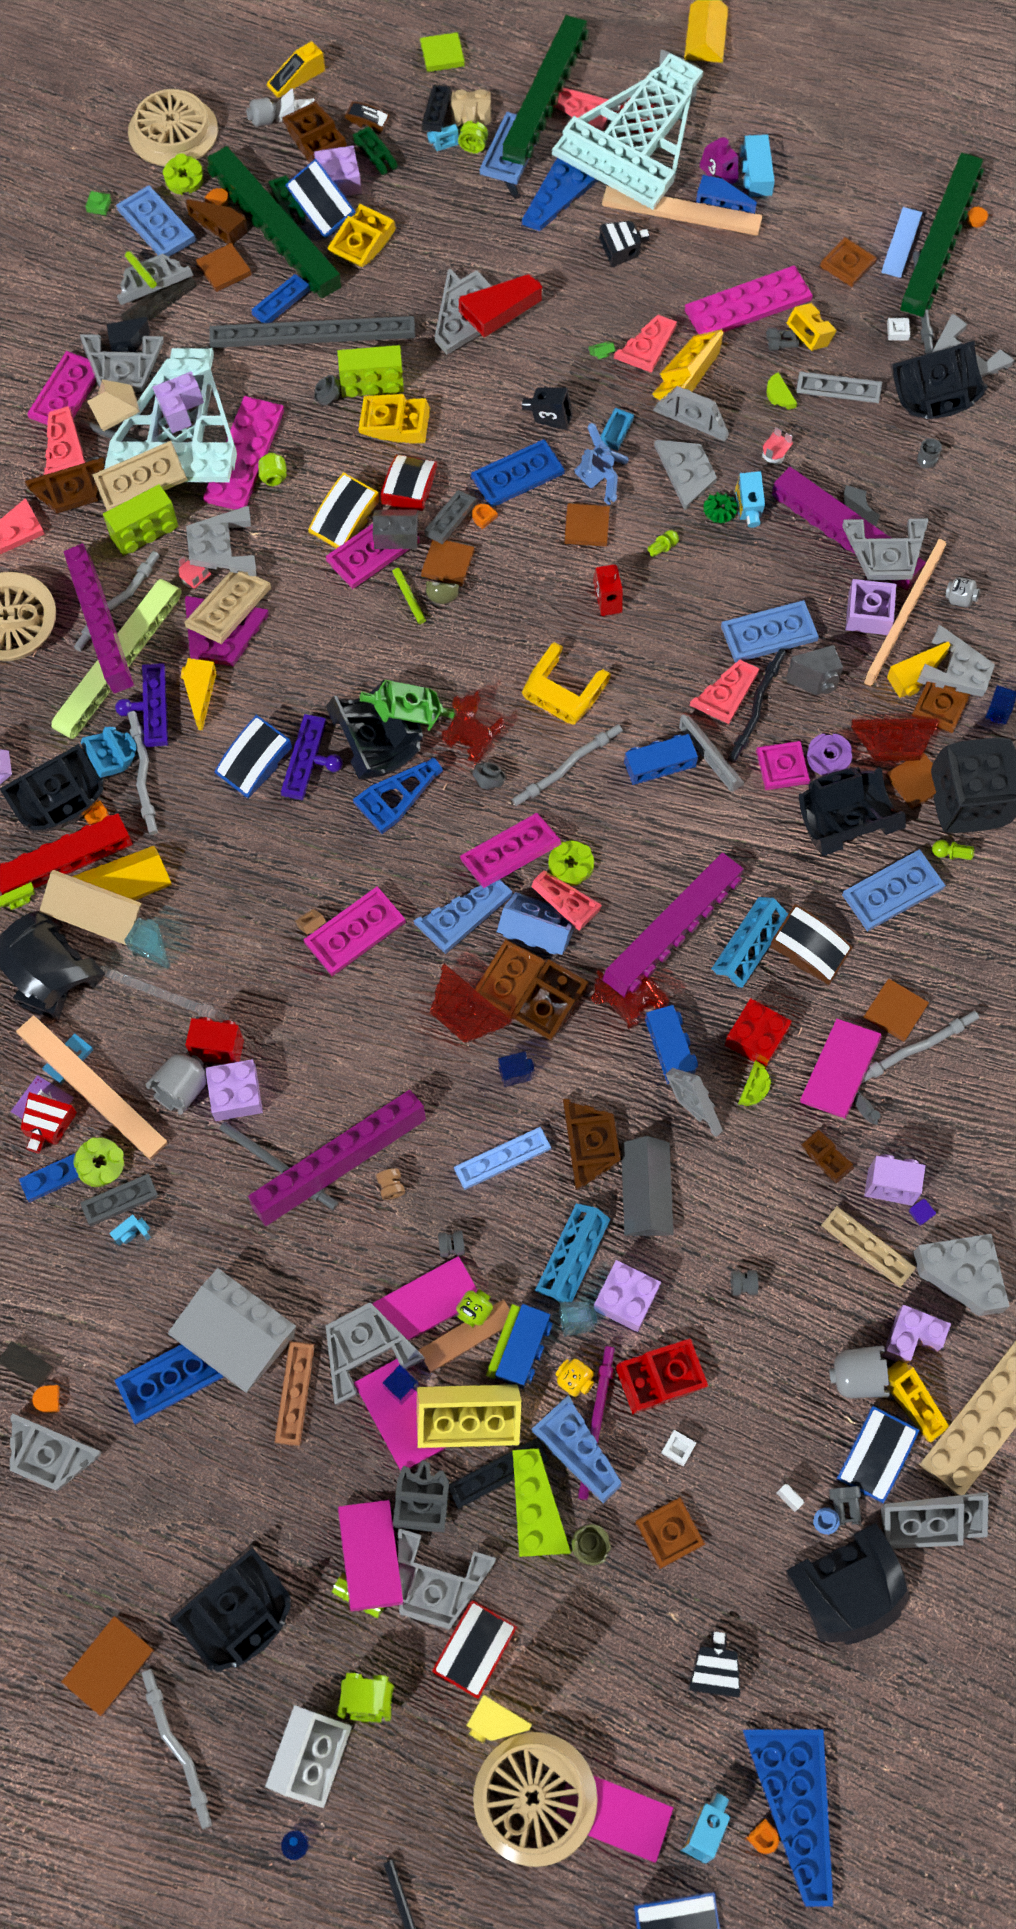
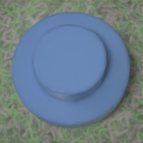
[813,1508,840,1535]

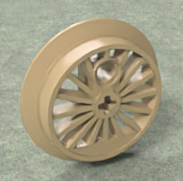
[128,89,218,166]
[0,572,56,661]
[473,1732,597,1867]

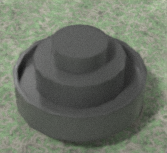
[314,375,340,406]
[472,762,506,790]

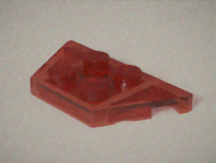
[851,719,938,761]
[430,963,512,1044]

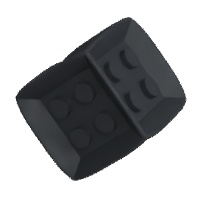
[931,738,1016,833]

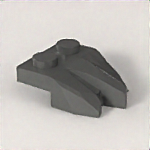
[393,1460,449,1533]

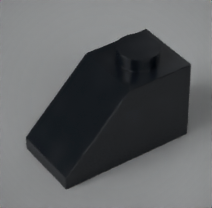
[106,317,151,353]

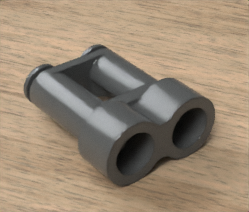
[766,328,799,351]
[829,1486,862,1526]

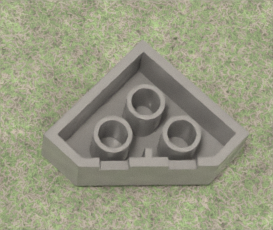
[913,1234,1010,1316]

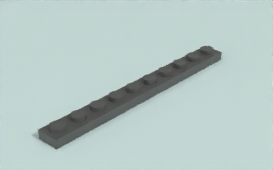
[209,316,415,348]

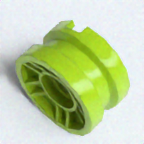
[458,120,488,153]

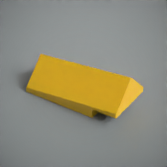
[684,0,728,63]
[652,329,723,400]
[72,846,172,901]

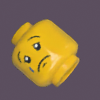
[556,1359,594,1397]

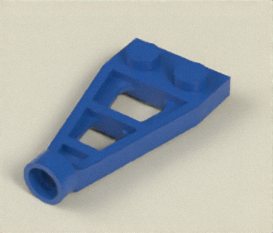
[353,757,443,834]

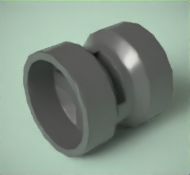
[917,438,942,468]
[438,1230,465,1258]
[730,1270,758,1296]

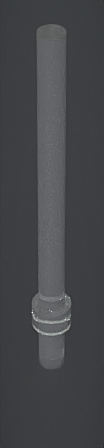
[101,966,229,1022]

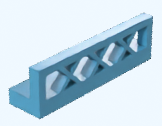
[711,897,788,988]
[535,1204,610,1307]

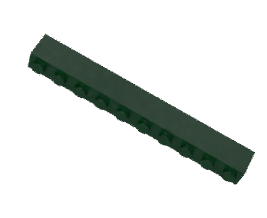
[502,15,589,166]
[207,146,341,299]
[900,152,985,317]

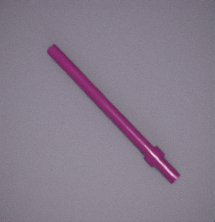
[578,1346,615,1500]

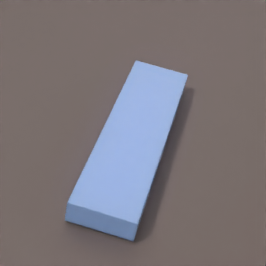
[881,207,922,278]
[454,1126,551,1190]

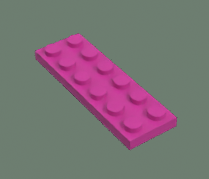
[685,265,813,334]
[203,396,284,510]

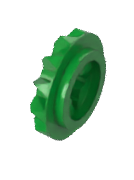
[703,492,738,523]

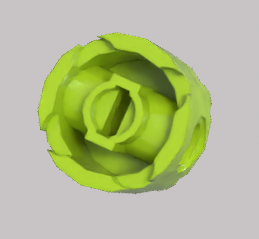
[338,1673,394,1722]

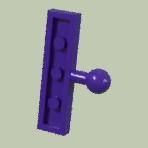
[115,663,168,747]
[281,714,343,800]

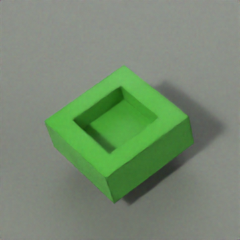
[85,191,111,215]
[589,341,615,359]

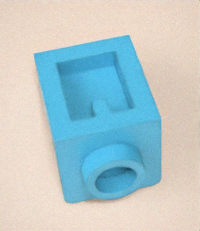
[427,124,459,151]
[109,1215,151,1246]

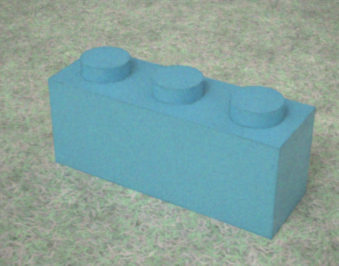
[740,135,775,197]

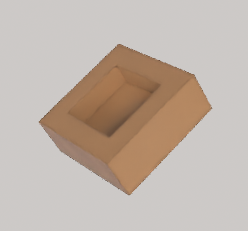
[295,909,326,935]

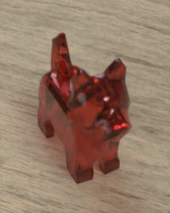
[442,690,505,765]
[591,970,670,1029]

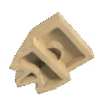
[452,89,491,127]

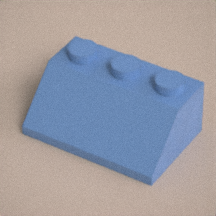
[497,892,575,955]

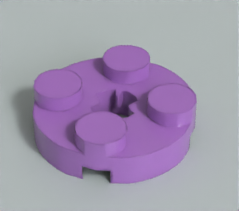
[806,733,852,776]

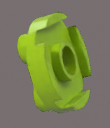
[163,153,203,195]
[548,841,594,886]
[73,1138,124,1187]

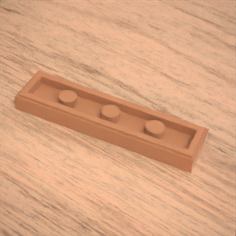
[418,1299,510,1373]
[275,1341,315,1446]

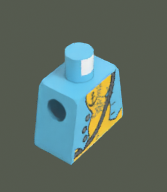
[734,471,765,528]
[681,1793,730,1864]

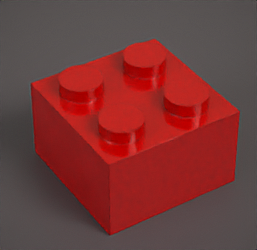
[725,998,792,1069]
[185,1017,244,1065]

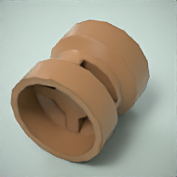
[376,1168,405,1200]

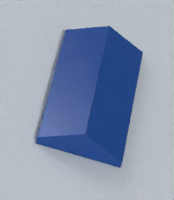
[114,1344,224,1425]

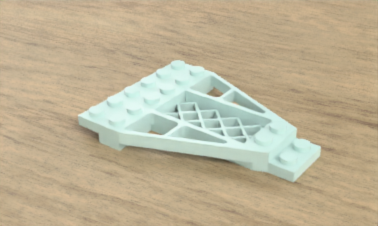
[552,53,703,210]
[104,348,237,482]

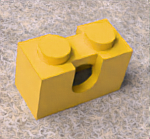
[786,303,837,351]

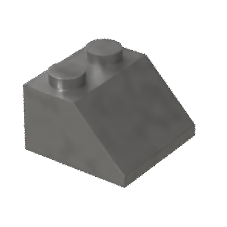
[373,510,418,549]
[786,645,843,695]

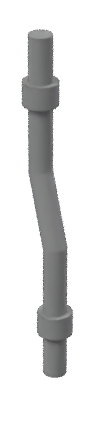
[74,551,160,652]
[128,711,158,835]
[512,724,623,806]
[861,1010,979,1084]
[142,1669,212,1830]

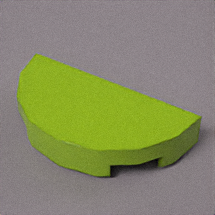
[766,372,797,409]
[0,882,35,910]
[738,1061,771,1106]

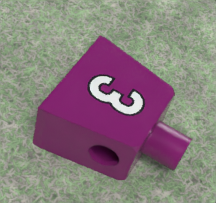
[700,137,738,185]

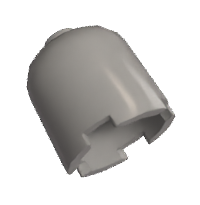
[146,1053,207,1115]
[829,1346,889,1399]

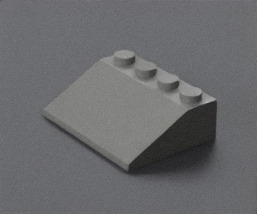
[168,1268,296,1393]

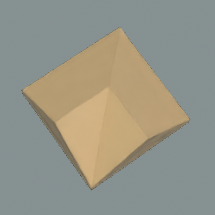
[87,379,140,431]

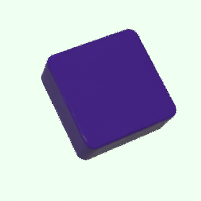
[909,1199,936,1226]

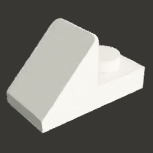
[276,89,314,122]

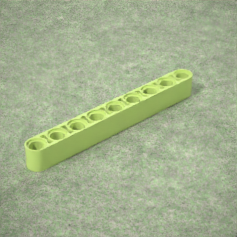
[52,579,181,739]

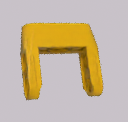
[522,642,611,725]

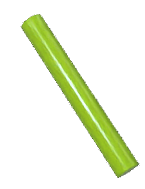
[125,251,157,289]
[392,568,426,624]
[486,1304,521,1379]

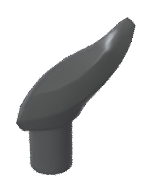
[854,1090,881,1125]

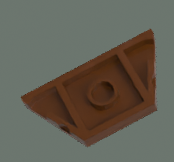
[25,457,105,514]
[563,1098,621,1190]

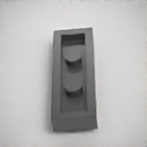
[424,490,476,544]
[80,1173,159,1227]

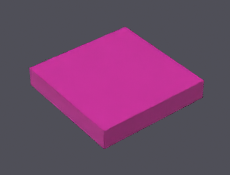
[756,741,810,790]

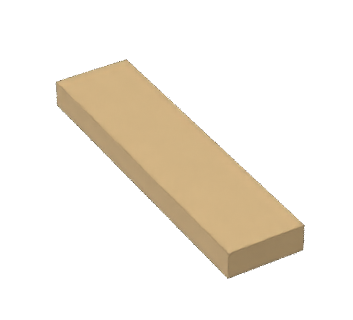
[821,1206,916,1288]

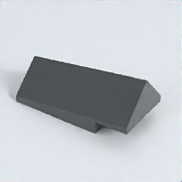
[621,1136,674,1236]

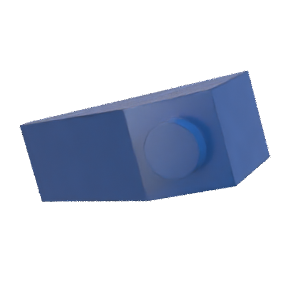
[696,175,757,214]

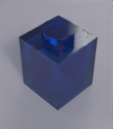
[985,685,1016,724]
[498,1051,535,1087]
[382,1365,419,1405]

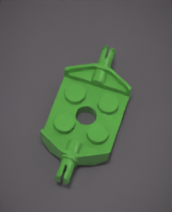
[360,680,455,731]

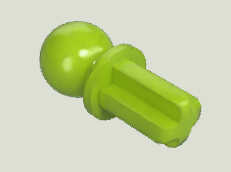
[648,530,679,557]
[932,840,975,860]

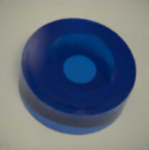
[281,1830,309,1860]

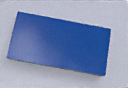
[471,439,565,508]

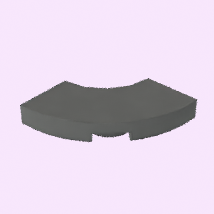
[843,485,880,527]

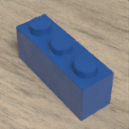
[624,734,698,785]
[645,1005,698,1084]
[496,1304,553,1389]

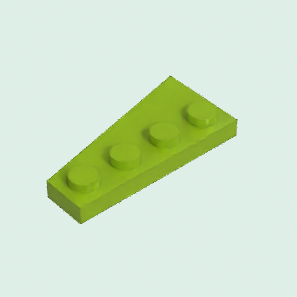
[513,1449,571,1557]

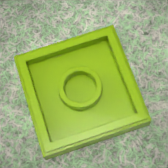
[420,32,465,72]

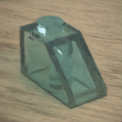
[124,917,170,969]
[559,1302,597,1337]

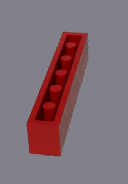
[0,813,133,895]

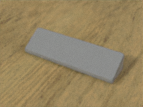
[796,372,882,403]
[679,714,744,792]

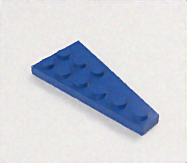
[522,157,598,231]
[742,1729,833,1907]

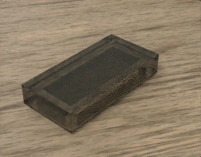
[0,1341,54,1388]

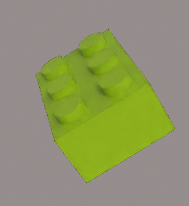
[337,345,404,397]
[103,484,179,556]

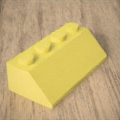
[416,1385,521,1448]
[467,1695,531,1743]

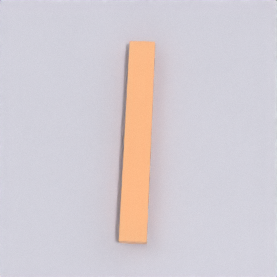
[602,186,762,236]
[864,539,946,686]
[16,1015,168,1160]

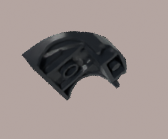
[890,340,988,419]
[326,680,423,779]
[0,744,103,833]
[799,767,906,856]
[0,911,105,1009]
[786,1523,910,1645]
[169,1544,291,1671]

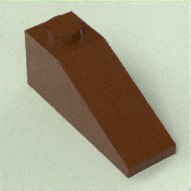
[185,199,248,245]

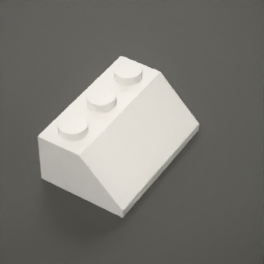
[265,1705,352,1808]

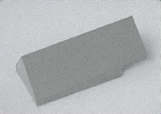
[881,1492,988,1549]

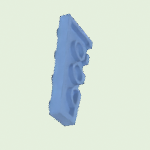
[414,879,513,954]
[532,1395,622,1503]

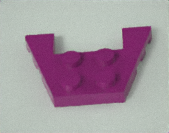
[185,596,269,667]

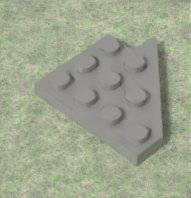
[435,269,491,355]

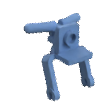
[574,423,629,505]

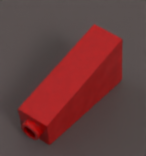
[458,274,543,338]

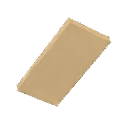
[93,441,188,511]
[185,571,271,644]
[39,870,141,945]

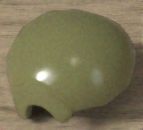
[426,581,459,604]
[571,1524,611,1566]

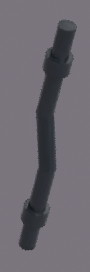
[728,649,786,763]

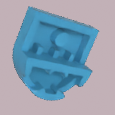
[81,727,136,778]

